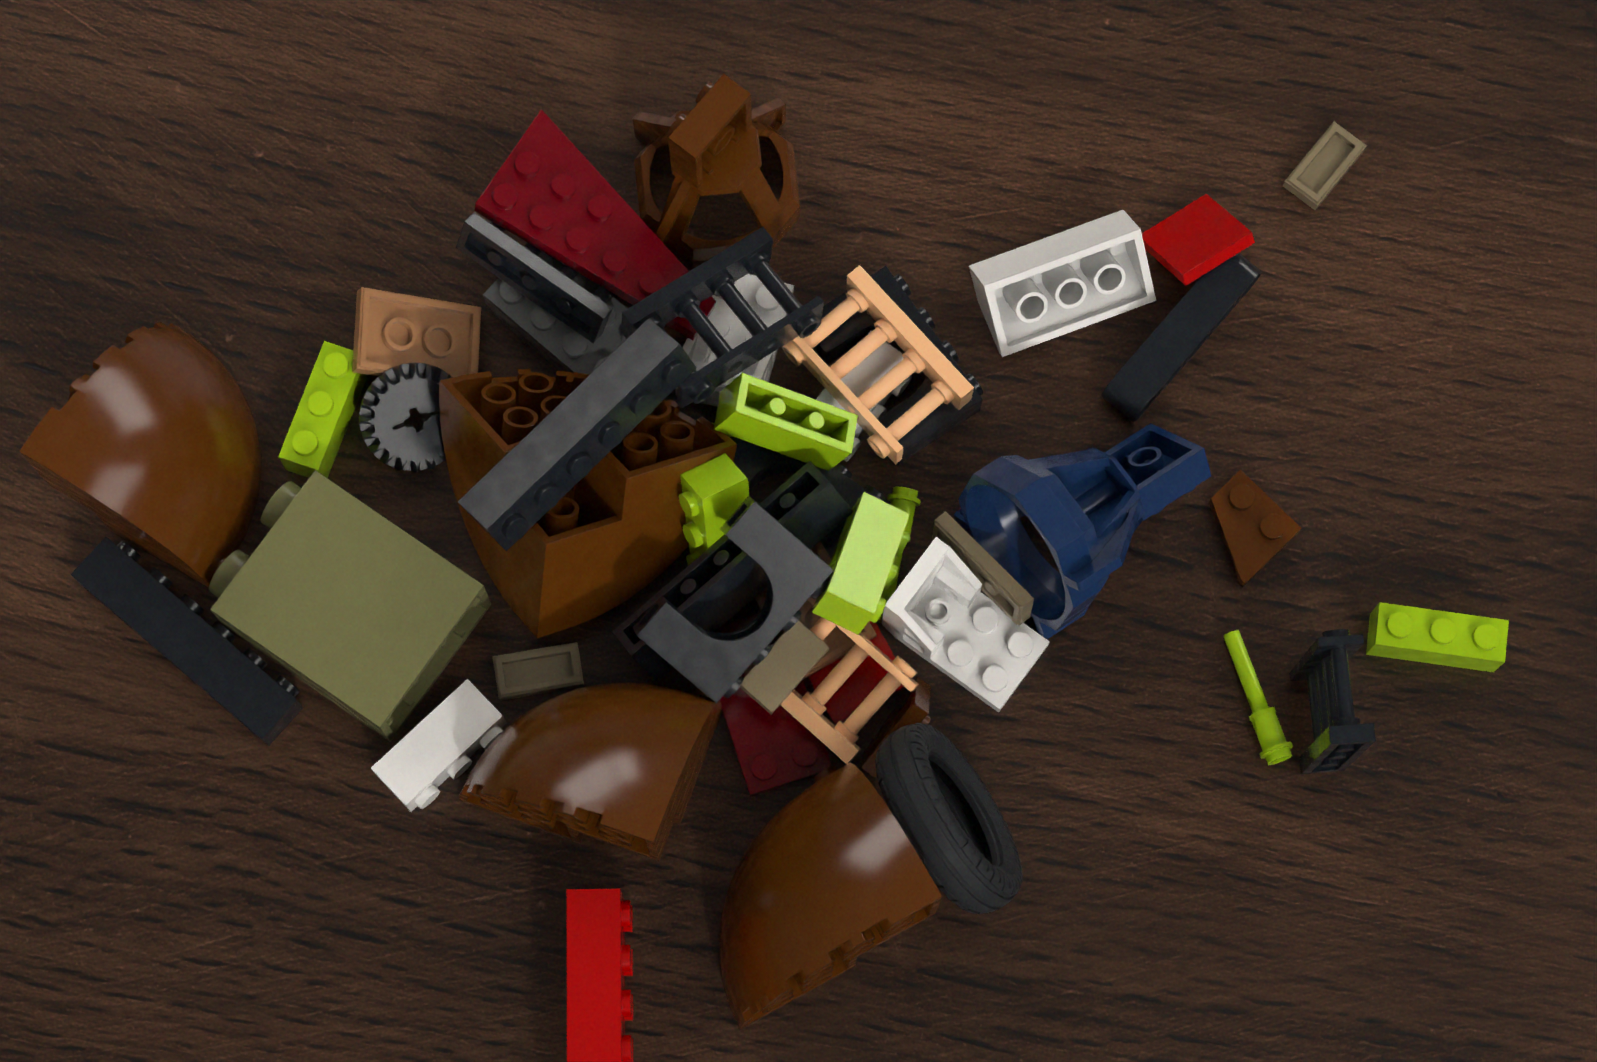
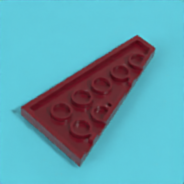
[474,109,716,341]

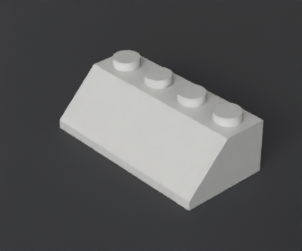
[969,210,1156,357]

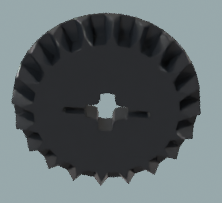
[359,363,453,473]

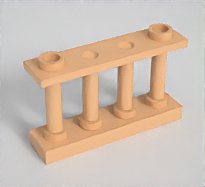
[782,265,974,465]
[744,597,919,764]

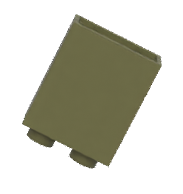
[209,470,491,743]

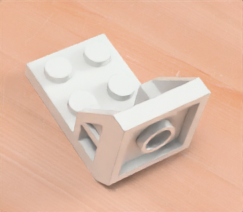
[675,274,794,407]
[882,537,1050,712]

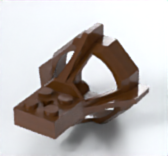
[633,74,800,271]

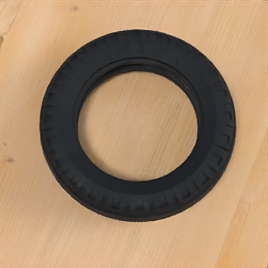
[875,723,1023,914]

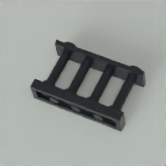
[456,212,615,344]
[621,227,824,409]
[1289,629,1376,774]

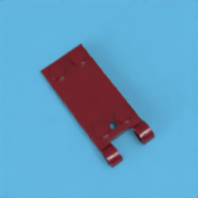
[716,599,832,797]

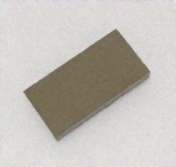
[1283,121,1367,210]
[740,620,830,715]
[492,642,585,701]

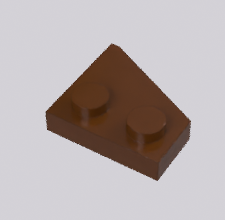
[1209,469,1302,587]
[861,676,931,778]

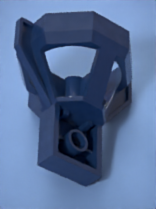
[954,423,1212,639]

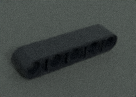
[1101,253,1262,422]

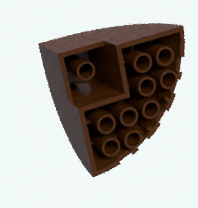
[19,322,261,588]
[439,369,737,639]
[459,682,722,861]
[719,763,942,1030]

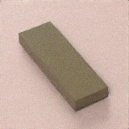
[932,511,1034,626]

